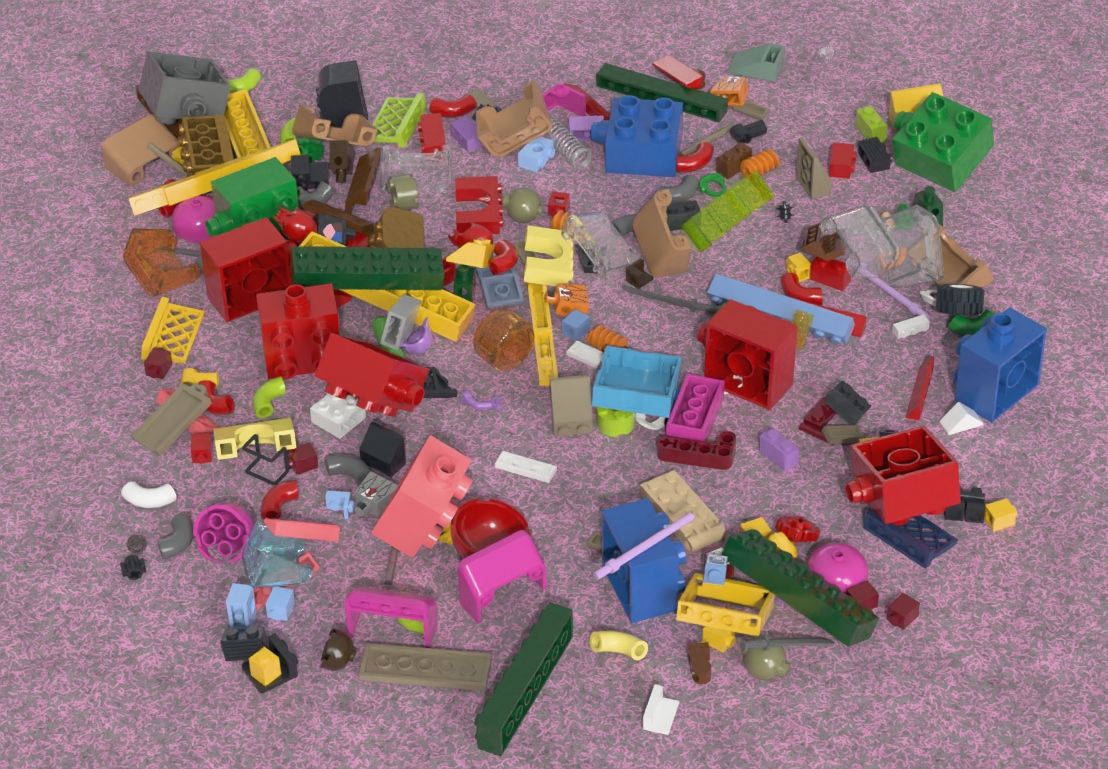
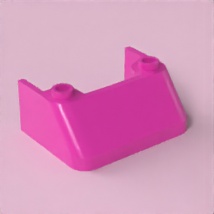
[542,84,586,138]
[457,530,547,624]
[345,587,438,648]

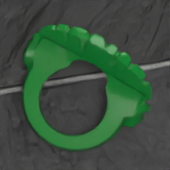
[699,173,726,197]

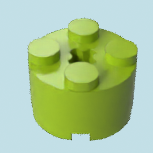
[596,406,635,437]

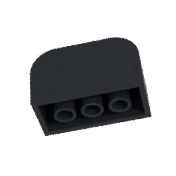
[316,60,368,128]

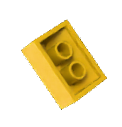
[889,83,943,130]
[446,238,495,268]

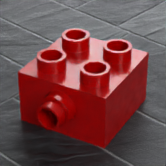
[200,217,297,323]
[256,284,340,379]
[697,299,798,410]
[314,333,430,417]
[845,425,961,525]

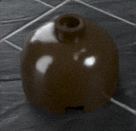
[319,627,356,671]

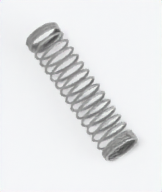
[545,111,592,169]

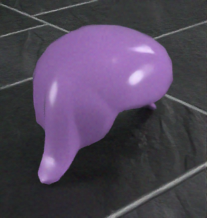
[401,318,433,354]

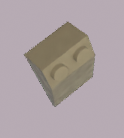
[797,137,833,199]
[550,375,593,436]

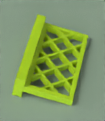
[372,93,427,148]

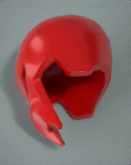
[273,206,318,243]
[448,223,493,248]

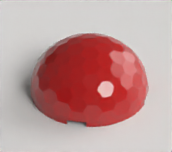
[451,498,531,559]

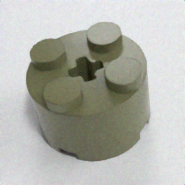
[386,173,419,210]

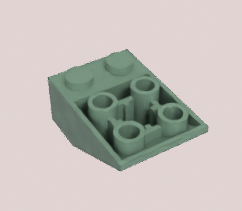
[727,43,786,82]

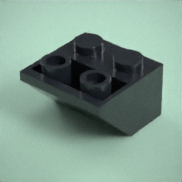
[359,421,406,478]

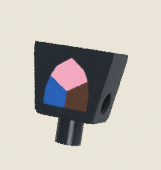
[313,214,356,246]

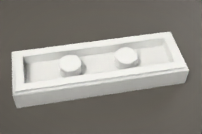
[495,451,557,483]

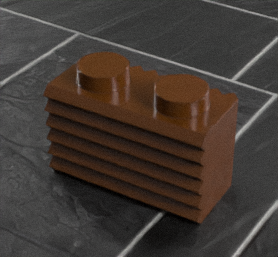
[716,142,752,179]

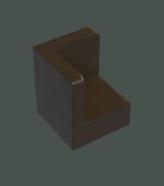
[626,258,654,289]

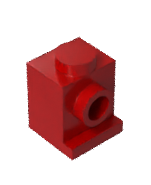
[548,191,570,217]

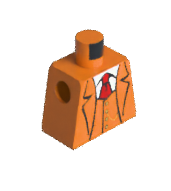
[710,74,749,106]
[544,283,589,317]

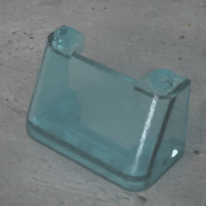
[242,519,313,589]

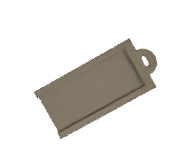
[131,383,212,456]

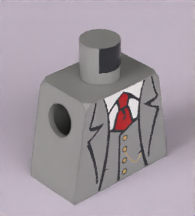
[354,472,398,516]

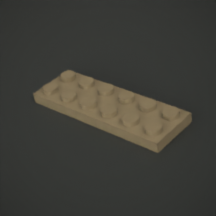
[359,643,492,691]

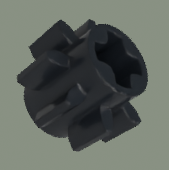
[120,555,146,580]

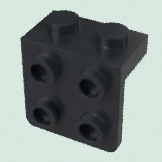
[242,633,298,693]

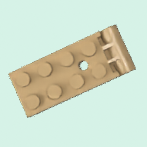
[640,470,727,553]

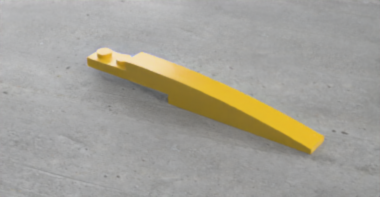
[128,139,301,216]
[527,282,558,386]

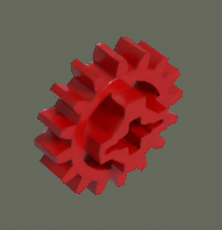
[775,516,820,543]

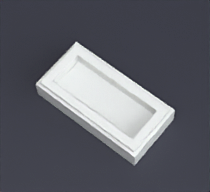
[566,341,604,369]

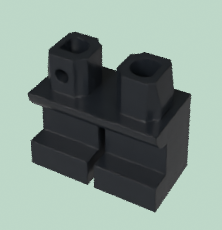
[945,486,985,523]

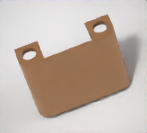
[292,104,377,146]
[102,114,179,186]

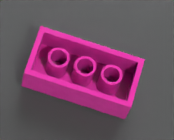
[666,374,725,442]

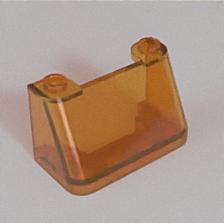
[123,228,201,296]

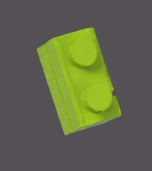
[856,106,888,142]

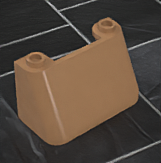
[476,80,552,157]
[632,189,692,277]
[907,224,994,288]

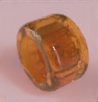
[473,309,535,371]

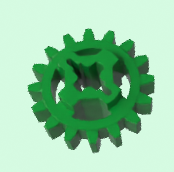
[295,137,324,163]

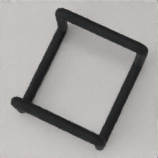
[242,434,289,485]

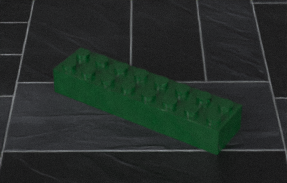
[290,247,445,290]
[721,529,879,647]
[474,602,573,757]

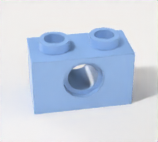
[518,136,555,173]
[226,583,257,630]

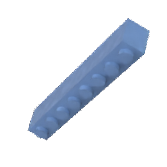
[707,274,855,344]

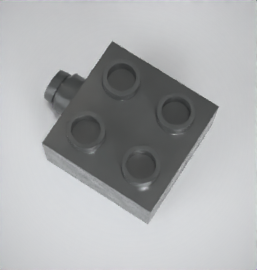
[139,51,231,124]

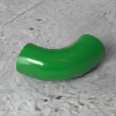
[947,309,995,336]

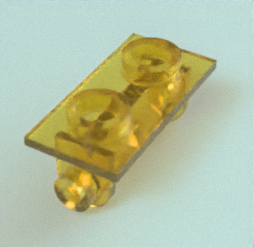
[792,309,814,351]

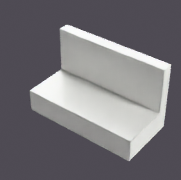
[643,685,679,735]

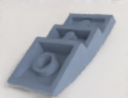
[474,256,524,308]

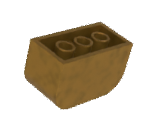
[367,207,424,248]

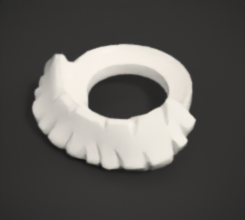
[919,290,937,306]
[635,413,665,430]

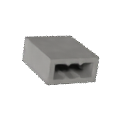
[380,294,421,350]

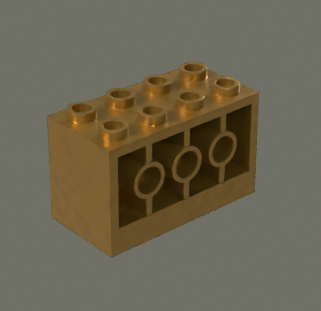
[178,115,234,178]

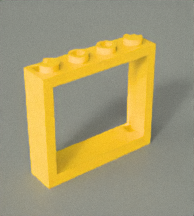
[676,573,775,637]

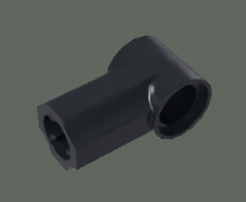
[730,120,767,144]

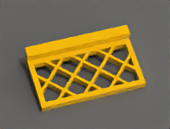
[141,297,205,364]

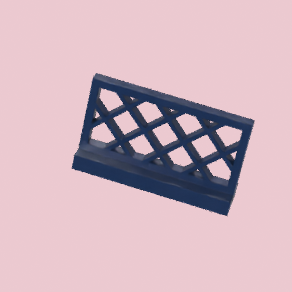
[863,509,958,569]

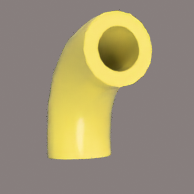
[590,631,648,660]

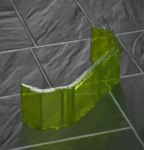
[682,170,776,253]

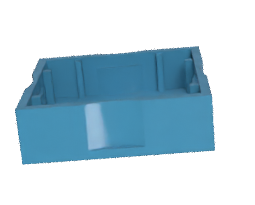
[592,345,682,418]

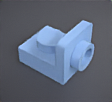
[325,491,355,519]

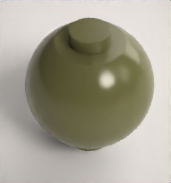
[502,188,543,223]
[743,638,790,681]

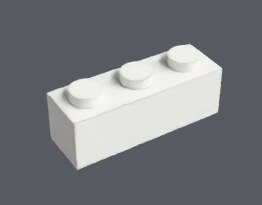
[892,314,930,339]

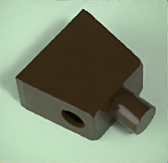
[329,140,354,183]

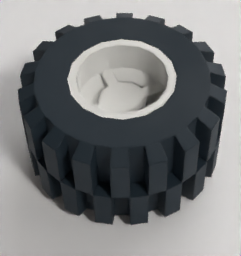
[936,284,985,316]

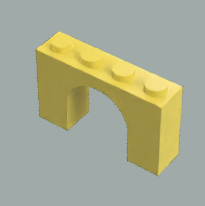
[524,225,573,287]
[213,418,296,460]

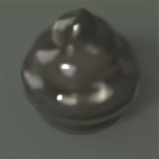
[126,534,147,554]

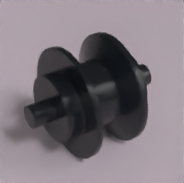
[776,201,795,223]

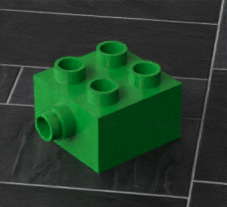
[892,92,994,192]
[205,157,299,240]

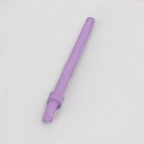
[850,260,931,320]
[593,512,695,580]

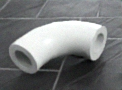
[121,481,177,509]

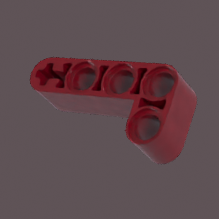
[657,431,736,470]

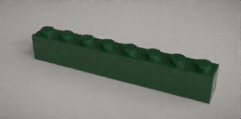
[596,63,728,122]

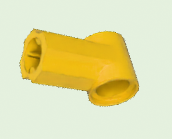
[180,368,219,389]

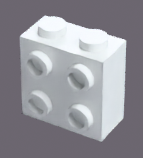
[310,394,366,439]

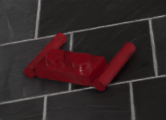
[799,394,837,445]

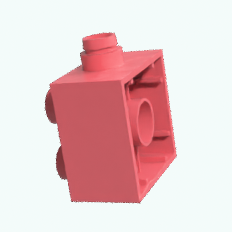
[371,435,473,557]

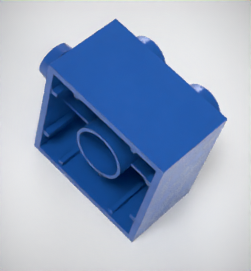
[591,95,683,177]
[953,307,1047,423]
[601,498,686,624]

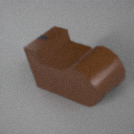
[687,642,711,685]

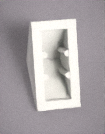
[939,402,983,435]

